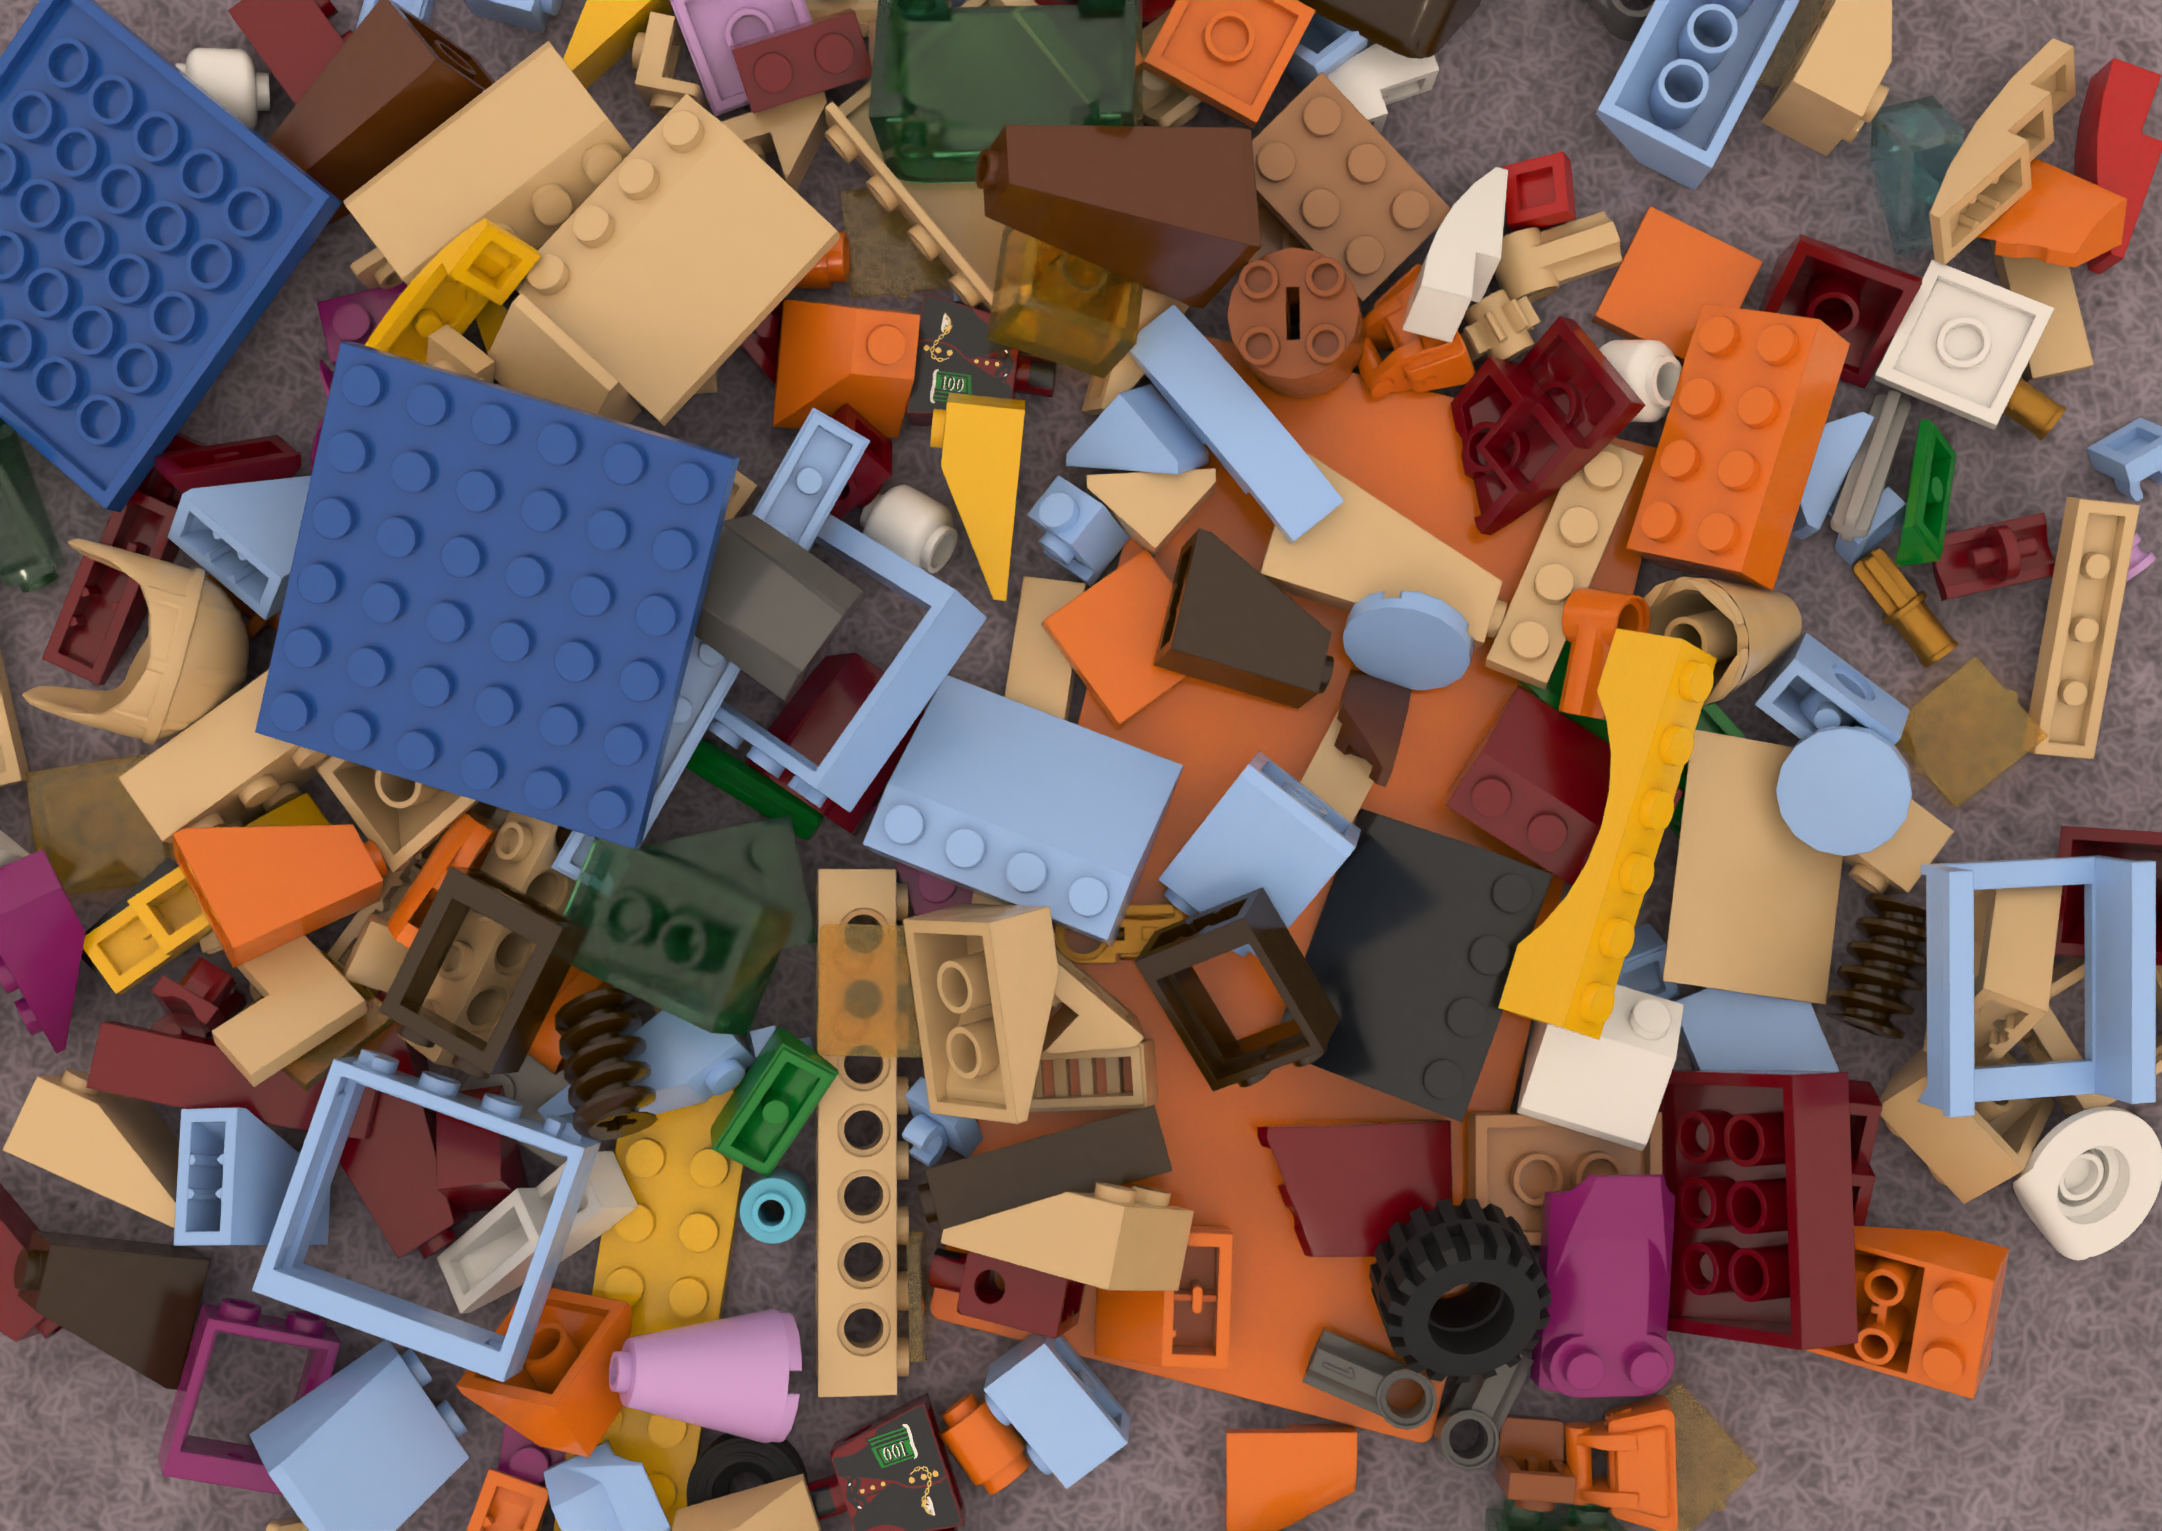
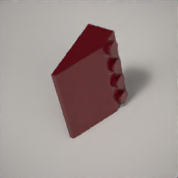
[1658,1070,1858,1350]

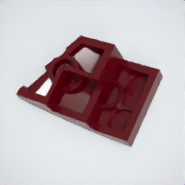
[1450,316,1646,535]
[1257,1120,1453,1257]

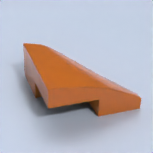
[1976,158,2127,268]
[387,809,501,948]
[1225,1424,1357,1531]

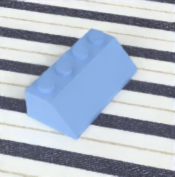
[1595,0,1800,191]

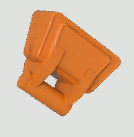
[1356,264,1476,398]
[1565,1395,1678,1531]

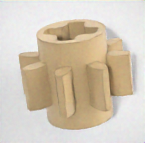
[1460,289,1541,362]

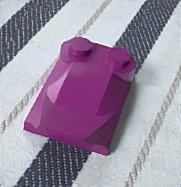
[1530,1174,1675,1398]

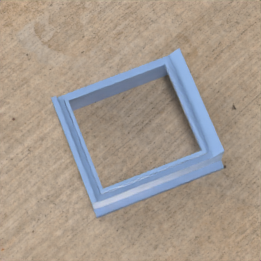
[1918,856,2156,1118]

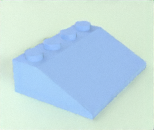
[863,675,1184,947]

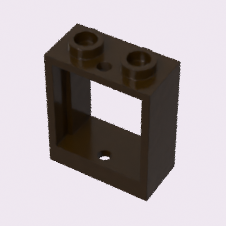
[378,866,589,1079]
[1135,887,1340,1092]

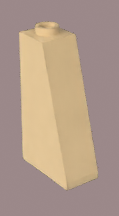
[1259,454,1507,651]

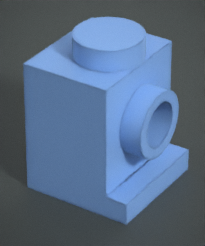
[1027,475,1130,587]

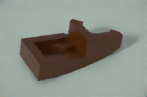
[1334,669,1411,787]

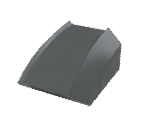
[695,514,866,703]

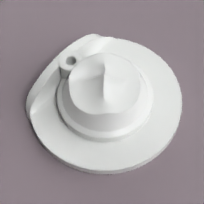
[2013,1106,2162,1260]

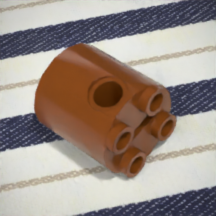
[1227,247,1366,399]

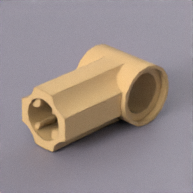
[1494,211,1622,303]

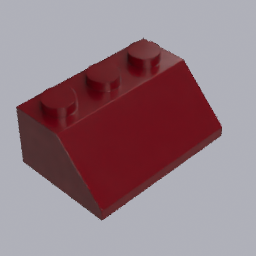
[1445,685,1684,886]

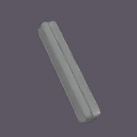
[1830,389,1911,542]

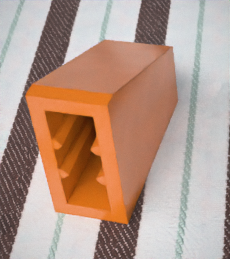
[173,824,388,968]

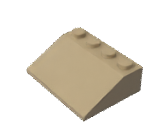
[515,94,842,426]

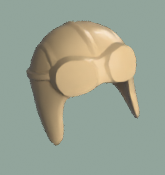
[22,538,249,745]

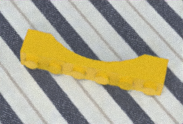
[1498,628,1717,1040]

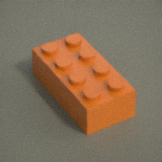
[1626,303,1850,591]

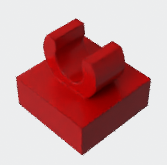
[1502,151,1576,232]

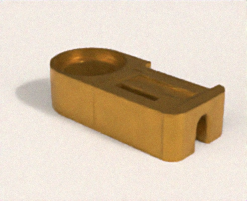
[1055,904,1184,964]

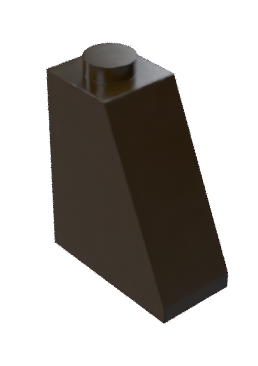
[1154,528,1334,709]
[14,1230,210,1390]

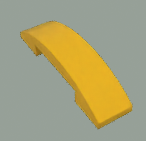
[365,218,541,363]

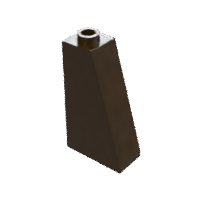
[918,1105,1173,1233]

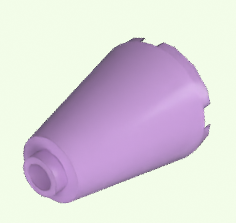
[609,1309,802,1443]

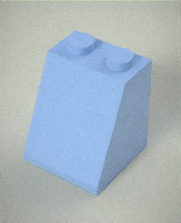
[1158,751,1361,958]
[249,1339,469,1531]

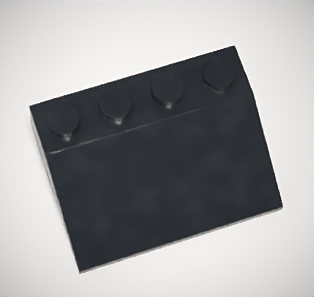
[1279,809,1553,1122]

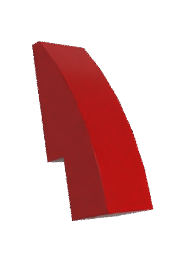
[2074,58,2162,274]

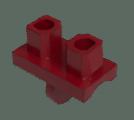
[1931,512,2055,601]
[151,957,247,1040]

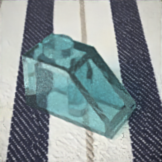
[1870,95,1964,255]

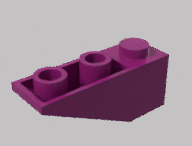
[0,849,85,1054]

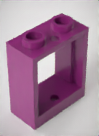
[158,1298,341,1495]

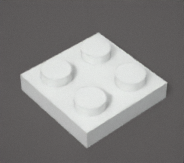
[1874,260,2054,430]

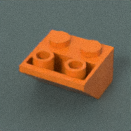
[1094,1225,1233,1370]

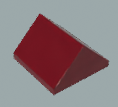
[1758,234,1922,389]

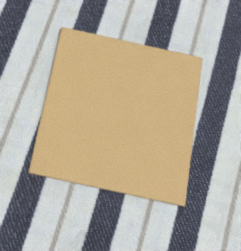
[1663,730,1843,1005]

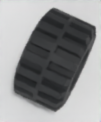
[1369,1198,1552,1383]

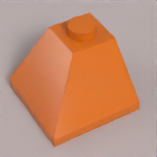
[772,298,920,438]
[456,1288,633,1458]

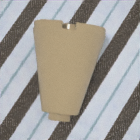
[1644,576,1802,706]

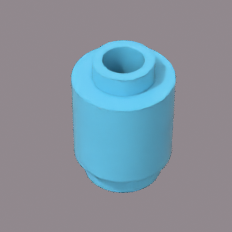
[740,1168,811,1244]

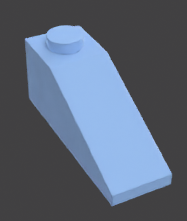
[537,985,755,1120]

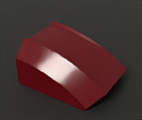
[745,652,925,836]

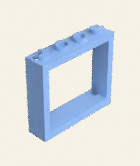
[707,513,987,812]
[252,1049,601,1382]

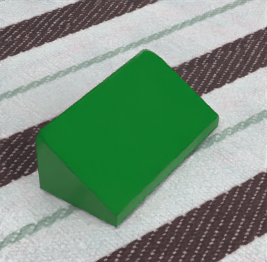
[1895,419,1957,566]
[710,1026,839,1177]

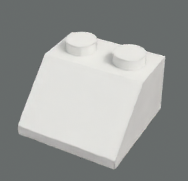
[1516,984,1684,1151]

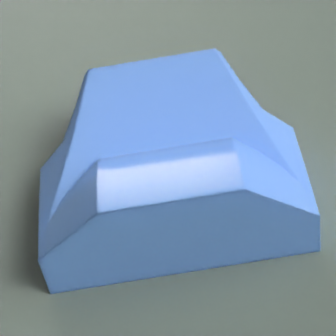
[543,1440,671,1531]

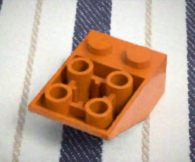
[1806,1226,2009,1399]

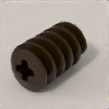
[1826,893,1927,1039]
[554,987,658,1140]

